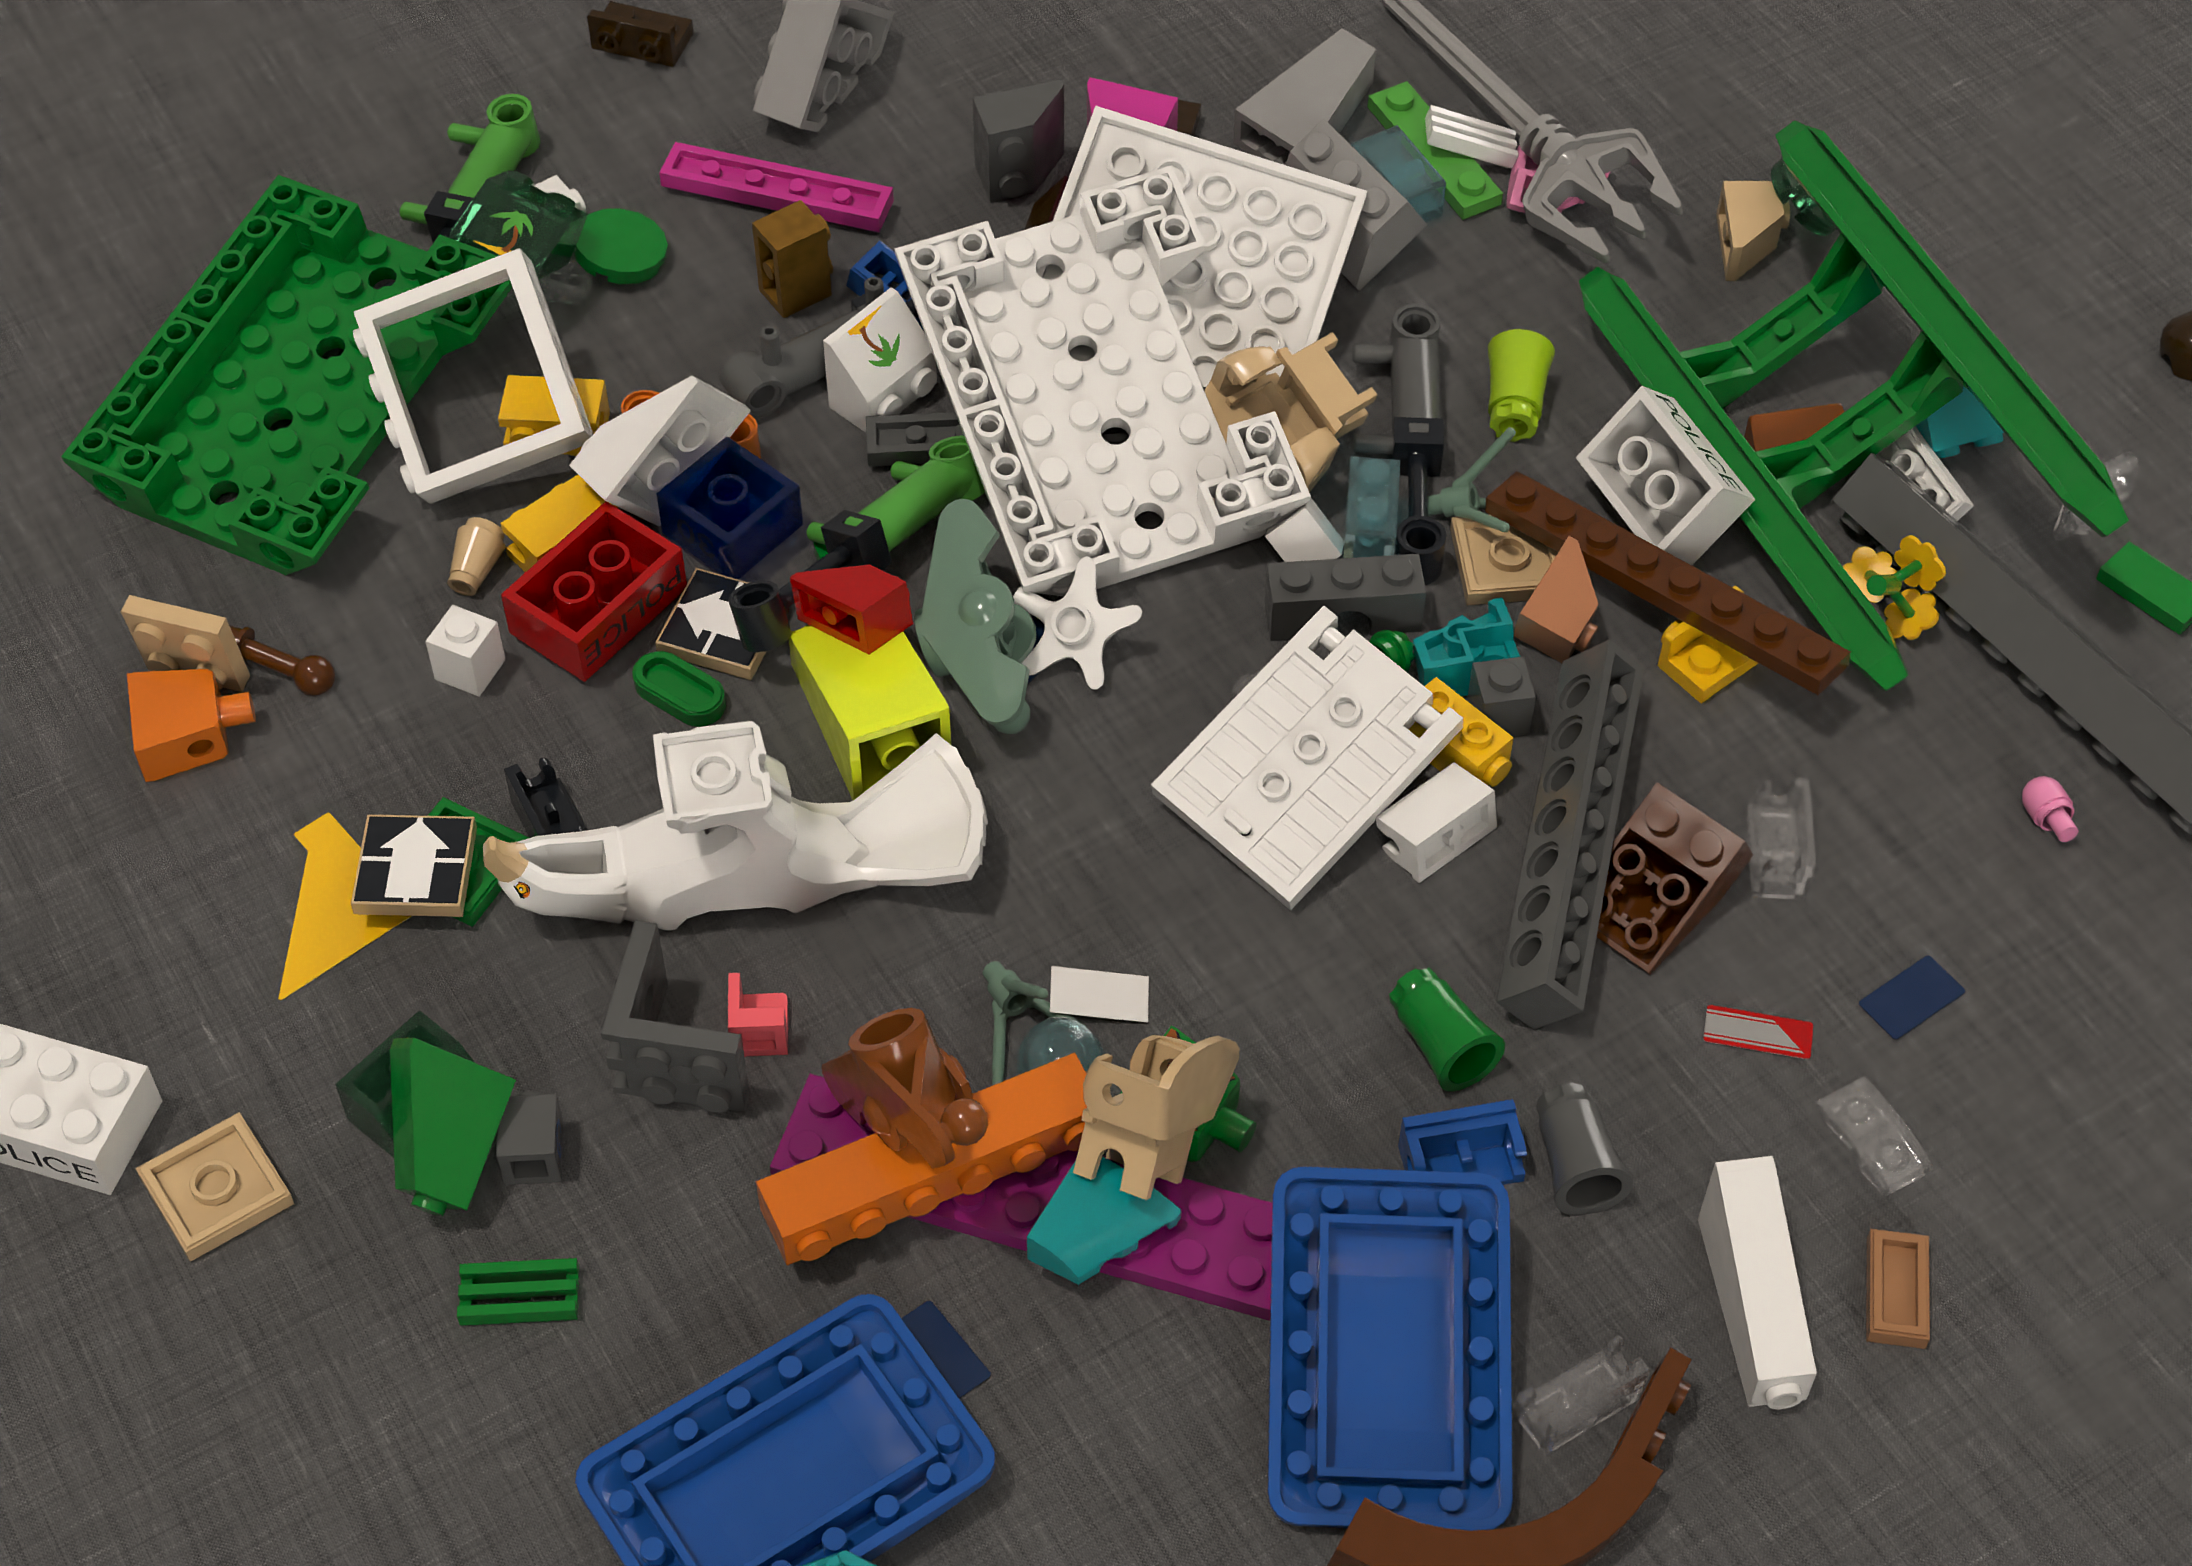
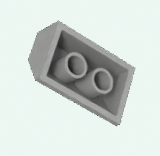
[1286,118,1427,291]

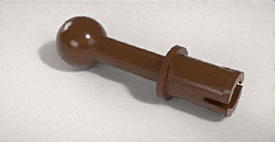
[229,625,335,696]

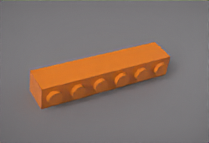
[756,1052,1087,1266]

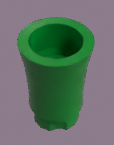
[1389,967,1505,1092]

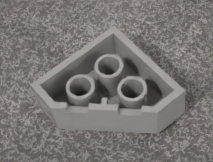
[753,0,894,132]

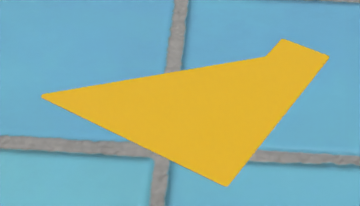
[278,812,412,1000]

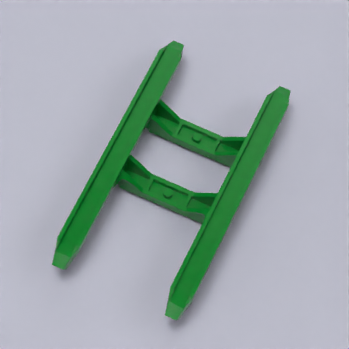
[1579,120,2129,691]

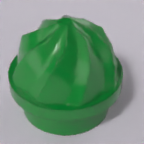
[1369,630,1416,673]

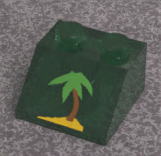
[449,170,588,280]

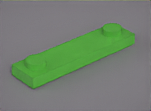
[1368,81,1503,220]

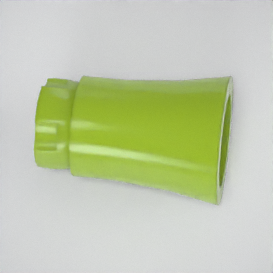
[1487,329,1555,442]

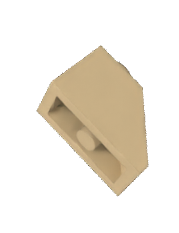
[1716,181,1790,281]

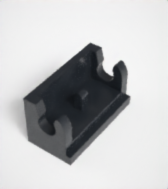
[504,757,587,838]

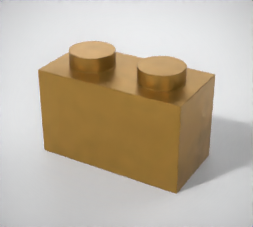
[752,200,834,318]

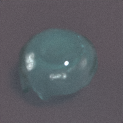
[1016,1017,1103,1075]

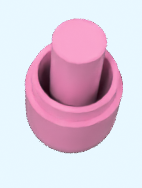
[2022,776,2079,842]

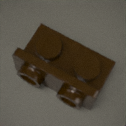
[587,1,694,68]

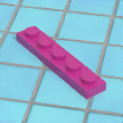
[659,142,894,232]

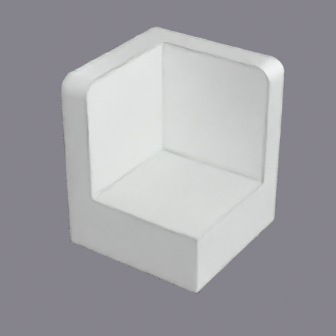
[1265,498,1344,562]

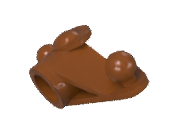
[821,1008,989,1169]

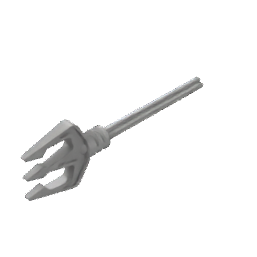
[1381,0,1683,263]

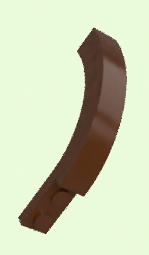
[1327,1347,1692,1566]

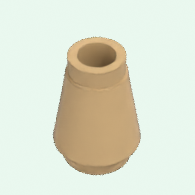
[447,517,505,596]

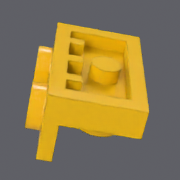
[1657,585,1758,704]

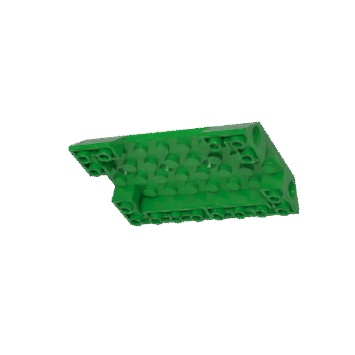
[61,175,513,575]

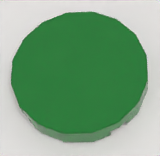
[572,208,668,284]

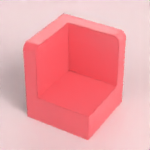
[728,973,788,1057]

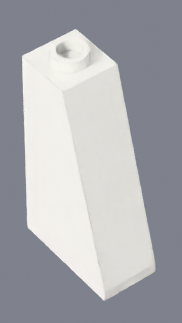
[1698,1156,1817,1409]

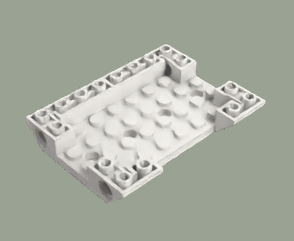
[894,165,1311,597]

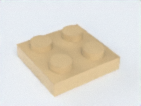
[121,595,250,692]

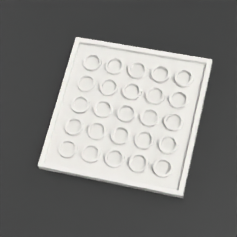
[1037,106,1368,390]

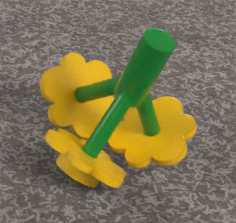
[1843,535,1946,640]

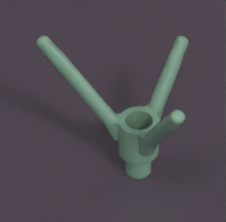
[1428,427,1516,533]
[982,961,1088,1086]

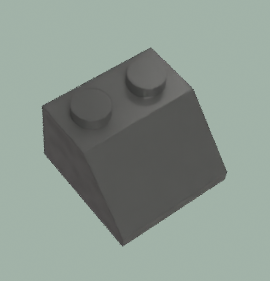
[972,79,1065,203]

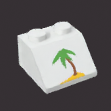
[823,287,937,433]

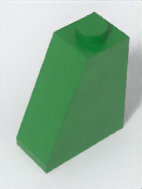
[390,1038,516,1217]

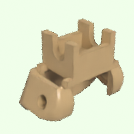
[1204,332,1378,493]
[1073,1035,1240,1200]

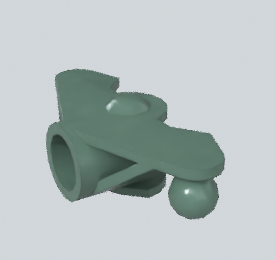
[914,499,1036,734]

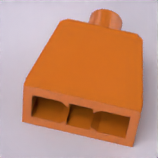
[127,669,256,782]

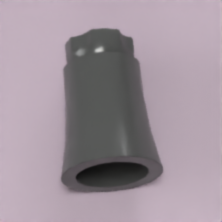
[1536,1083,1633,1215]

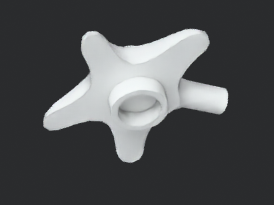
[1013,556,1142,689]

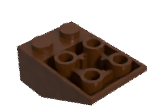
[1596,782,1754,974]

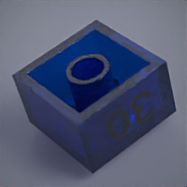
[656,436,803,579]

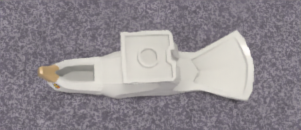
[483,721,988,930]

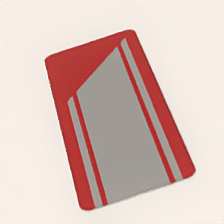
[1703,1005,1813,1059]

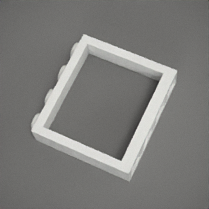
[353,248,593,504]

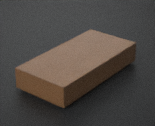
[1866,1229,1930,1349]

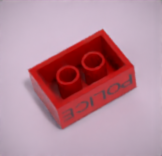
[501,501,687,682]

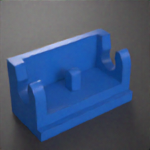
[1398,1099,1527,1185]

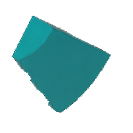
[1413,597,1521,696]
[1027,1156,1182,1285]

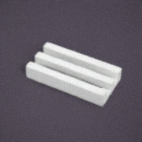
[1425,105,1518,169]

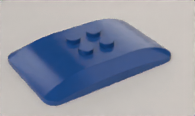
[1268,1167,1513,1530]
[575,1294,995,1566]

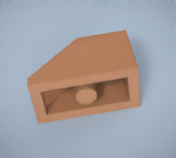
[1513,536,1599,664]

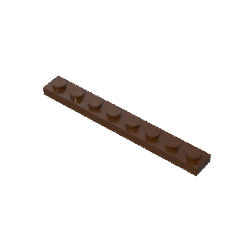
[1485,471,1851,696]

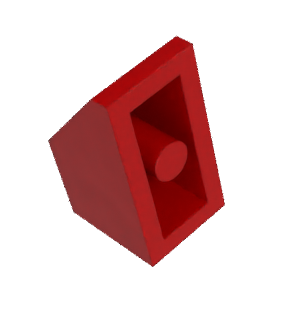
[790,564,913,655]

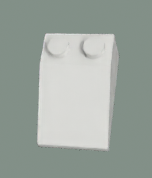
[569,375,751,527]

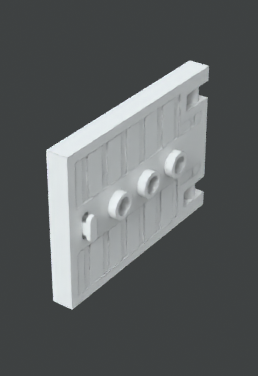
[1151,606,1463,911]

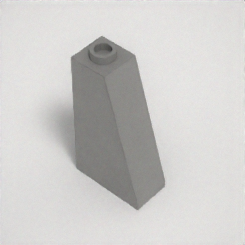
[1233,28,1376,165]

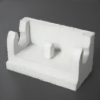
[1376,762,1497,883]

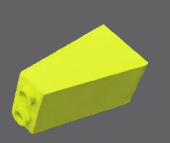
[789,625,951,800]

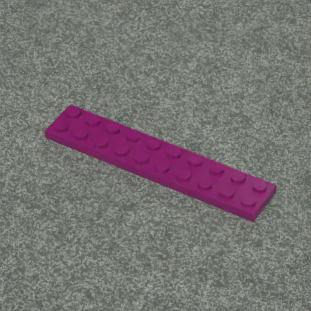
[770,1073,1272,1321]

